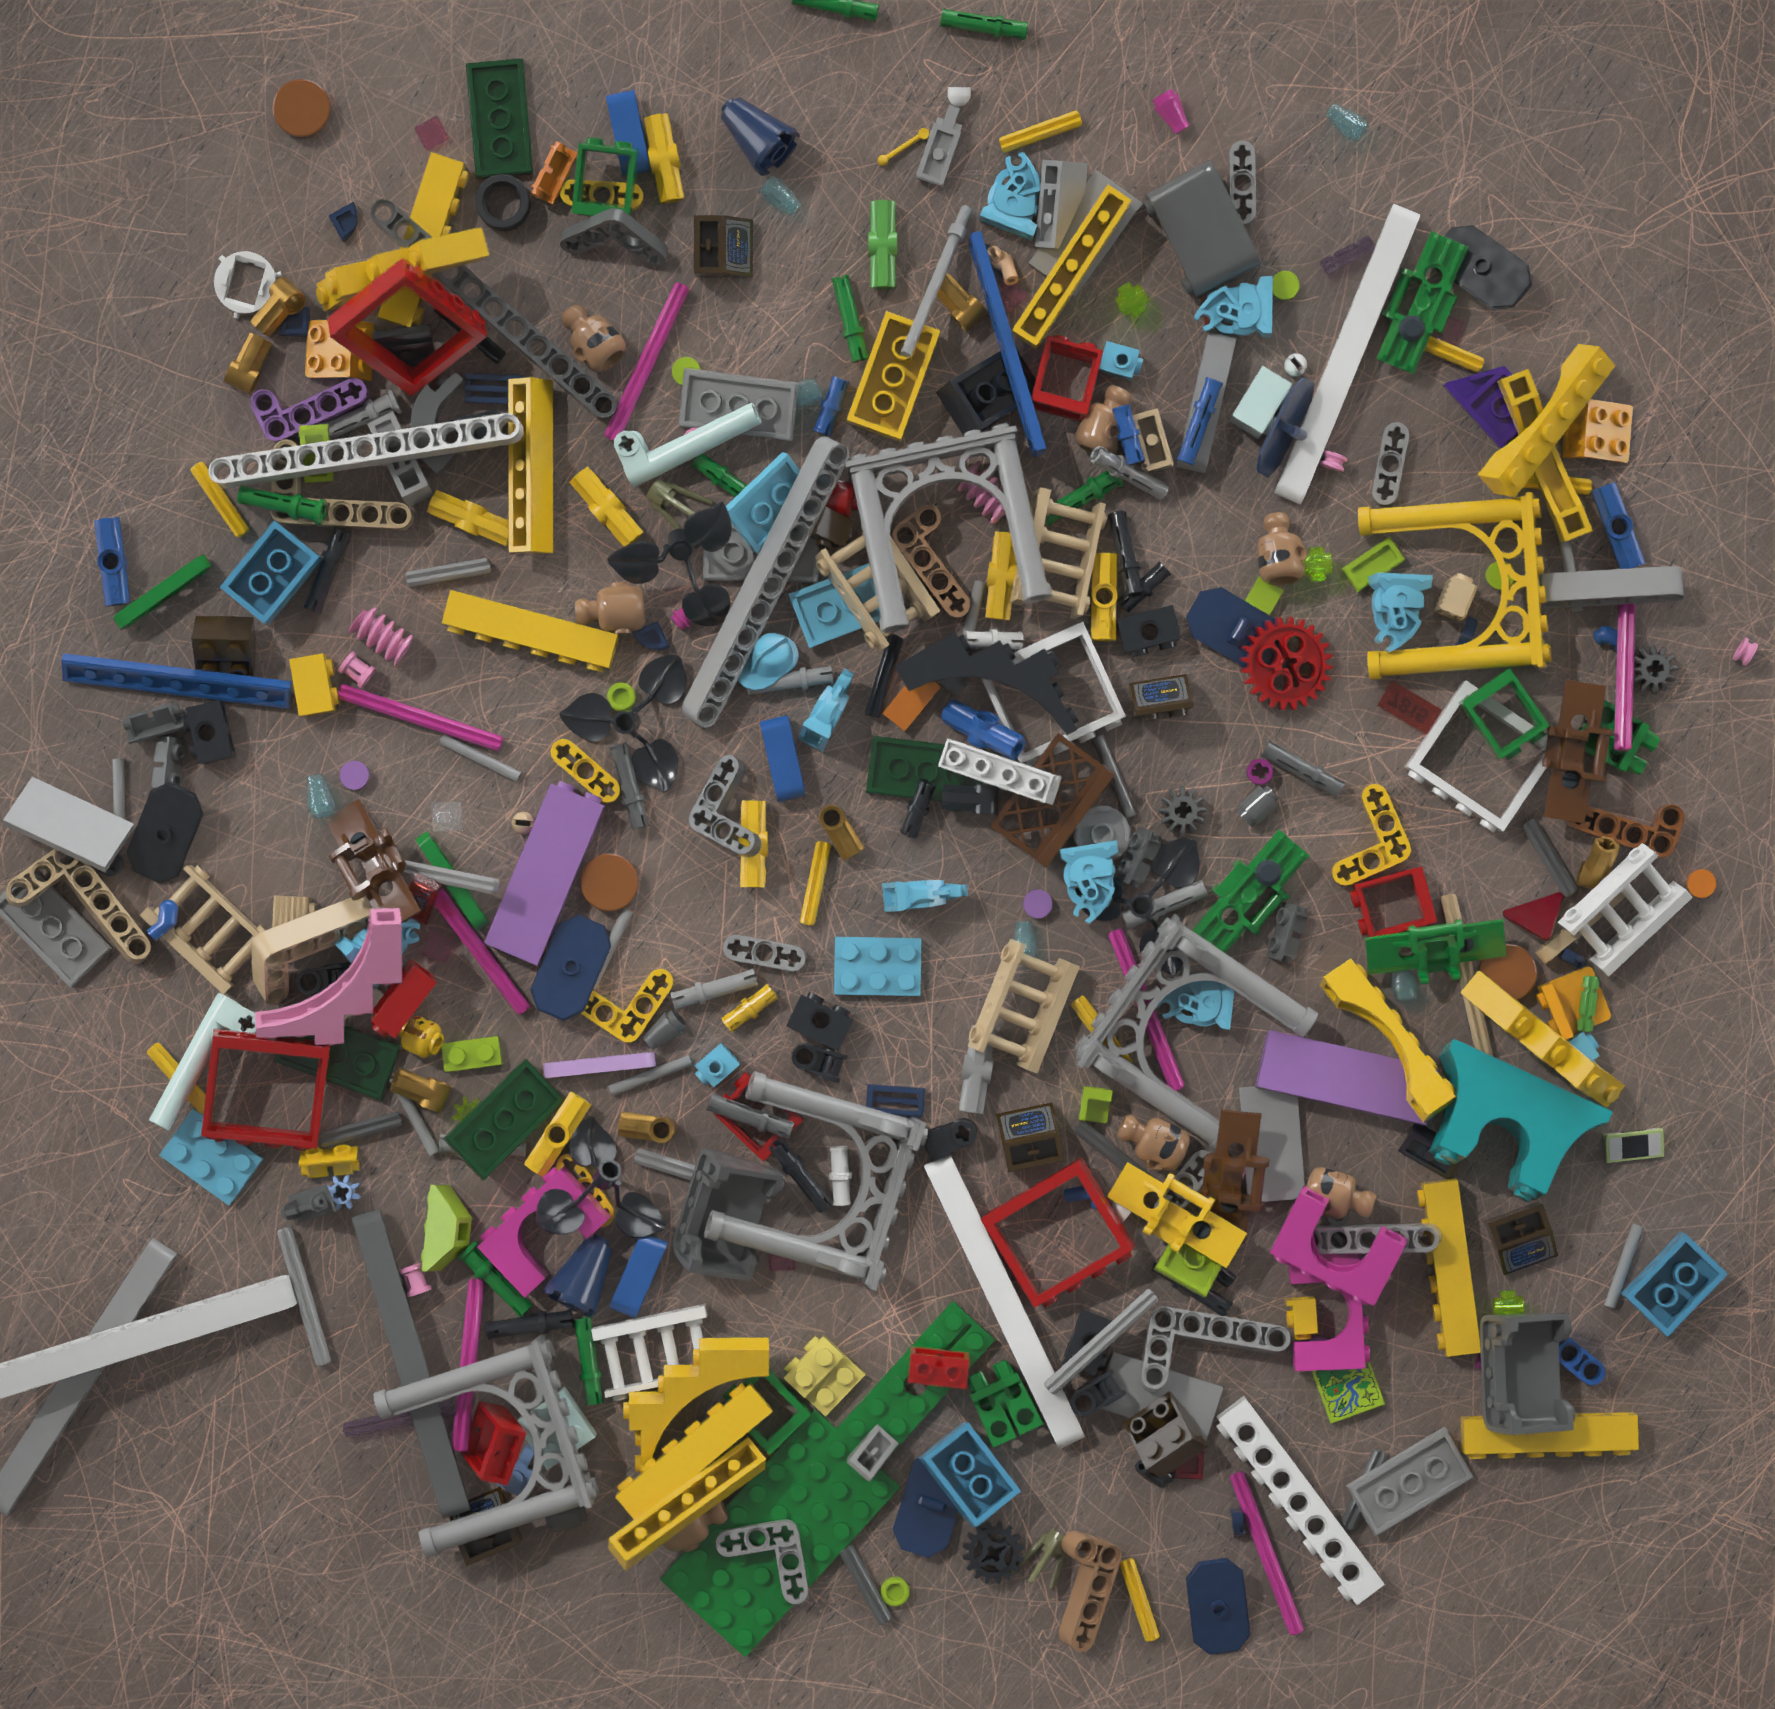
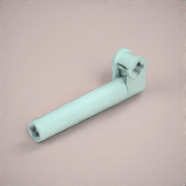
[614,403,762,488]
[149,993,256,1131]

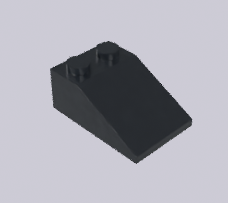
[936,350,1044,436]

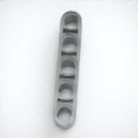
[1177,330,1237,474]
[1539,566,1684,608]
[1314,1223,1442,1254]

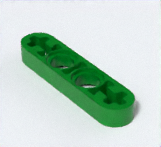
[113,554,212,631]
[415,831,490,931]

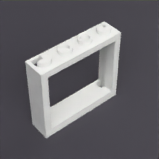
[981,622,1126,766]
[1405,680,1548,833]

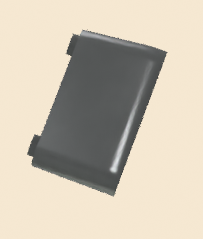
[1143,160,1260,300]
[672,1148,784,1281]
[1480,1312,1575,1435]

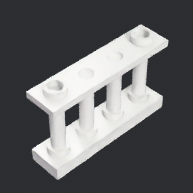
[1558,843,1693,977]
[591,1303,708,1401]

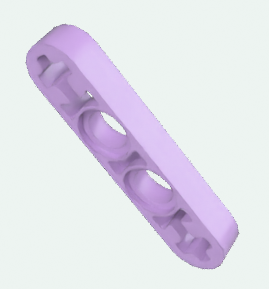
[543,1052,656,1078]

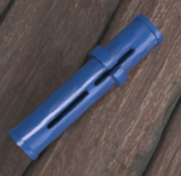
[1177,377,1223,465]

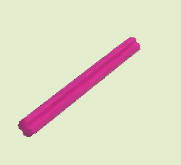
[604,282,689,441]
[1614,604,1636,751]
[338,684,503,751]
[417,879,530,1015]
[1109,929,1184,1091]
[452,1279,485,1452]
[1230,1471,1304,1635]

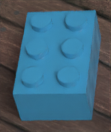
[220,520,323,626]
[1620,1231,1728,1337]
[918,1422,1021,1527]

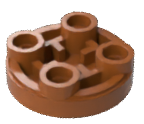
[272,79,331,138]
[580,854,638,911]
[1478,944,1537,1000]

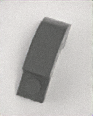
[411,372,466,476]

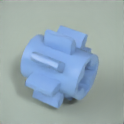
[327,1175,361,1210]

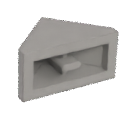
[847,1424,899,1482]

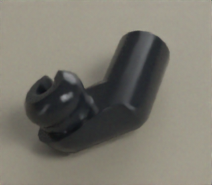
[1135,1460,1174,1488]

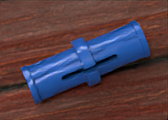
[813,376,850,436]
[1112,404,1145,465]

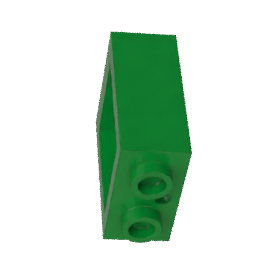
[572,137,639,217]
[1459,668,1549,761]
[722,1368,812,1455]

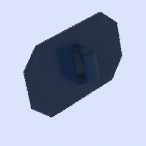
[1256,377,1315,478]
[1186,587,1289,668]
[530,915,611,1021]
[892,1458,958,1558]
[1186,1558,1251,1655]

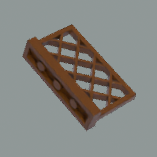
[990,732,1114,867]

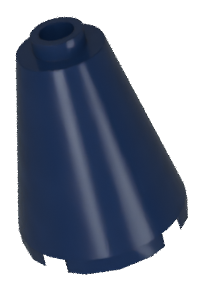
[721,98,800,176]
[542,1234,612,1318]

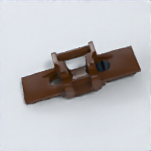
[1542,680,1614,823]
[325,799,422,923]
[1200,1109,1270,1244]

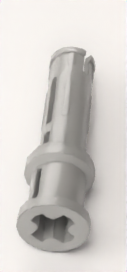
[323,389,403,439]

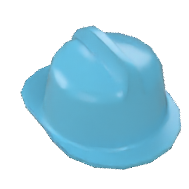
[738,633,799,690]

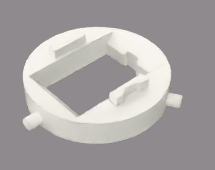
[214,251,282,319]

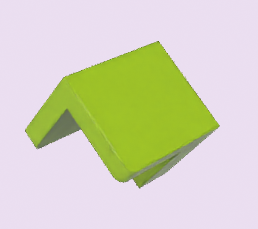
[1078,1085,1113,1123]

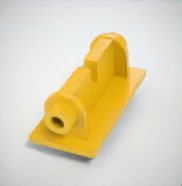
[298,1144,360,1178]

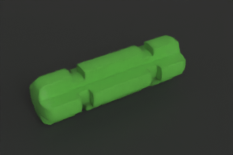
[1576,975,1600,1032]

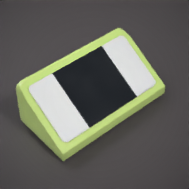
[1603,1128,1664,1163]

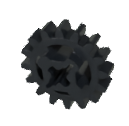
[962,1520,1025,1584]

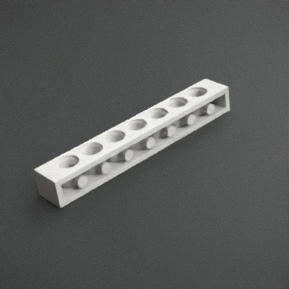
[1216,1396,1385,1605]

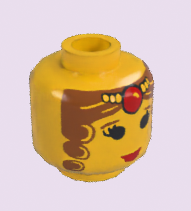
[399,1016,444,1058]

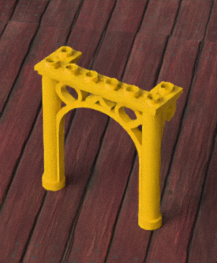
[1358,492,1552,680]

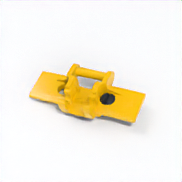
[1107,1162,1247,1268]

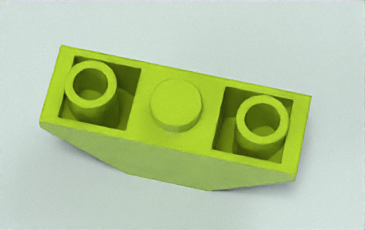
[421,1184,472,1272]

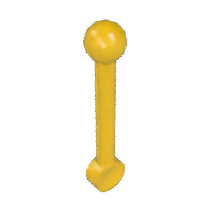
[877,128,929,166]

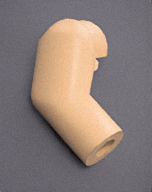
[987,246,1019,285]

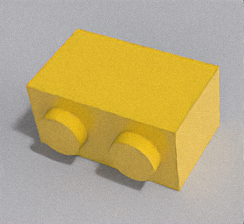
[289,653,340,717]

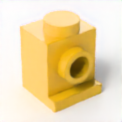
[1284,1296,1318,1340]

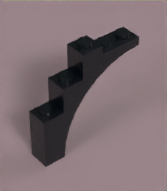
[895,632,1079,736]

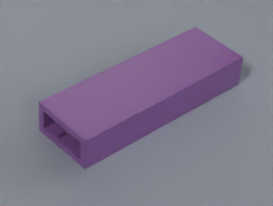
[484,781,606,966]
[1255,1030,1442,1126]

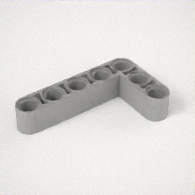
[1139,1306,1291,1392]

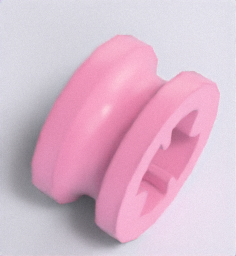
[1319,450,1348,472]
[1732,637,1758,666]

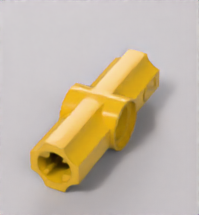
[644,113,685,204]
[569,466,644,546]
[427,489,509,547]
[985,531,1017,620]
[1090,553,1118,642]
[738,800,768,887]
[524,1091,592,1177]

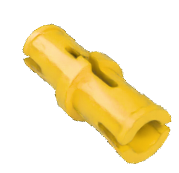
[721,984,778,1032]

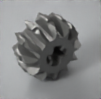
[1634,645,1679,694]
[1158,786,1207,835]

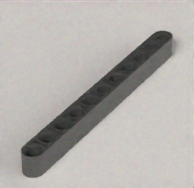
[371,199,617,419]
[352,1208,471,1519]

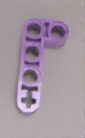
[250,378,370,443]

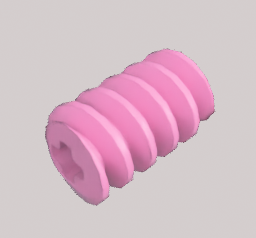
[957,461,1006,525]
[348,607,414,667]

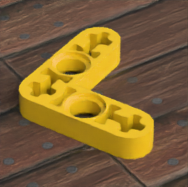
[1331,784,1411,886]
[581,969,674,1042]

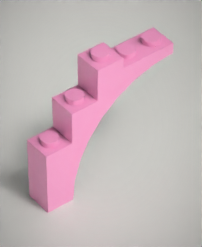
[255,908,402,1046]

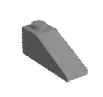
[1035,160,1088,249]
[367,411,434,507]

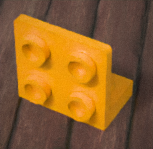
[1562,399,1633,463]

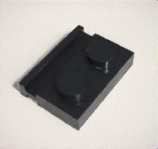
[373,324,436,367]

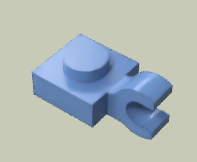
[496,1443,534,1496]

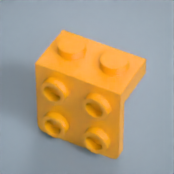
[305,320,374,381]
[1536,966,1611,1040]

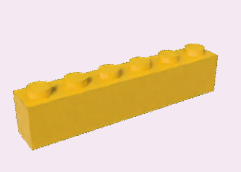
[378,152,469,328]
[1012,184,1132,350]
[508,377,553,554]
[441,590,619,673]
[1417,1178,1481,1357]
[615,1382,773,1520]
[1460,1412,1639,1459]
[608,1437,766,1571]

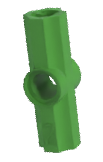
[868,200,897,290]

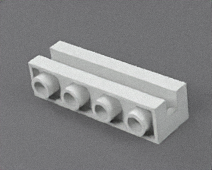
[938,739,1062,805]

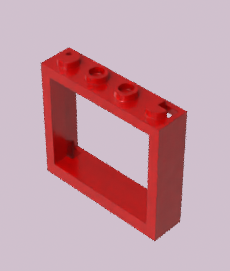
[327,257,486,397]
[201,1029,330,1151]
[981,1157,1136,1308]

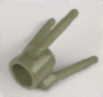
[646,479,714,529]
[1010,1528,1067,1590]

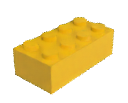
[847,311,941,442]

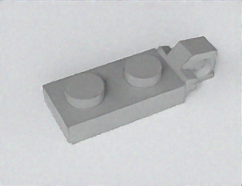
[915,105,962,188]

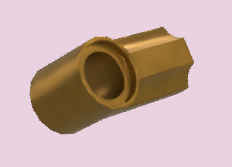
[936,273,988,332]
[250,277,306,337]
[224,332,273,395]
[819,804,864,861]
[1576,836,1619,890]
[390,1067,452,1113]
[618,1111,677,1143]

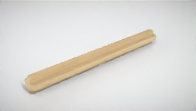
[1440,894,1493,1056]

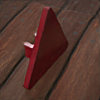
[1503,892,1564,941]

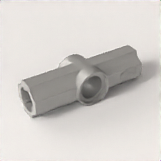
[959,1025,996,1114]

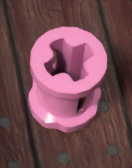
[338,651,376,689]
[399,1262,431,1297]

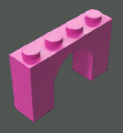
[477,1165,611,1298]
[1270,1186,1408,1306]
[1288,1253,1370,1371]

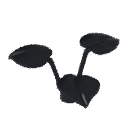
[607,502,732,626]
[559,655,687,791]
[1075,838,1200,975]
[536,1116,666,1238]

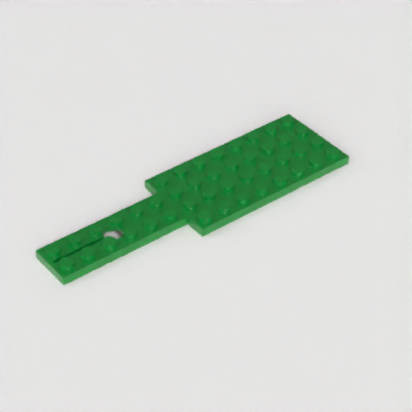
[660,1300,995,1657]

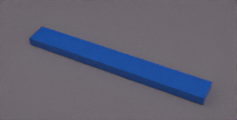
[968,231,1046,458]
[61,653,292,709]

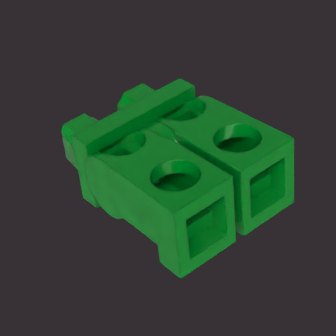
[1578,699,1660,775]
[968,1359,1043,1448]

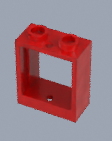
[1031,335,1103,422]
[1350,866,1437,937]
[369,959,437,1038]
[714,1072,804,1162]
[908,1346,969,1389]
[461,1401,527,1486]

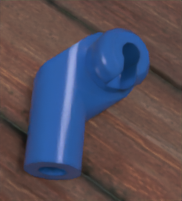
[1593,626,1618,653]
[147,900,178,941]
[1064,1186,1107,1210]

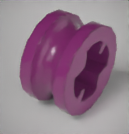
[1246,759,1273,785]

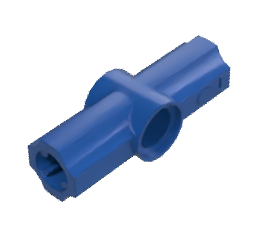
[1591,482,1645,569]
[94,517,131,607]
[941,699,1026,760]

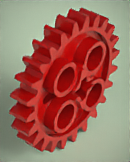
[1239,617,1333,710]

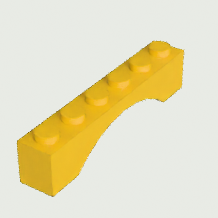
[1478,344,1616,497]
[1497,369,1593,542]
[1320,958,1455,1123]

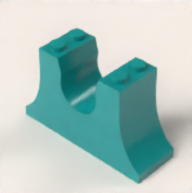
[1429,1039,1613,1202]

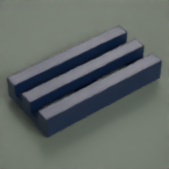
[464,373,524,405]
[866,1084,925,1117]

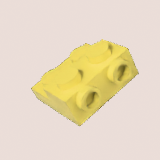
[784,1334,865,1417]

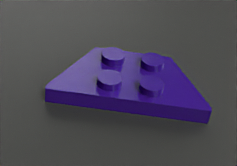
[1443,366,1519,449]

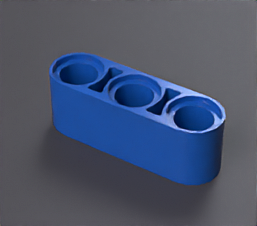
[606,90,651,177]
[760,715,806,803]
[609,1235,669,1319]
[1559,1336,1605,1385]

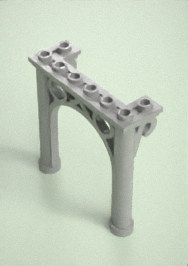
[845,424,1052,633]
[1075,914,1318,1151]
[704,1071,928,1290]
[374,1334,600,1558]

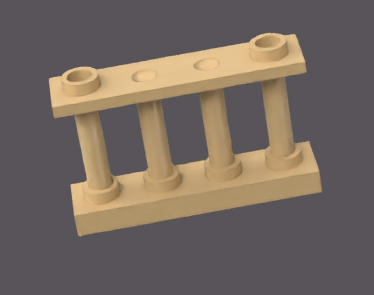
[1010,487,1107,619]
[815,526,940,653]
[140,865,267,995]
[968,939,1080,1073]

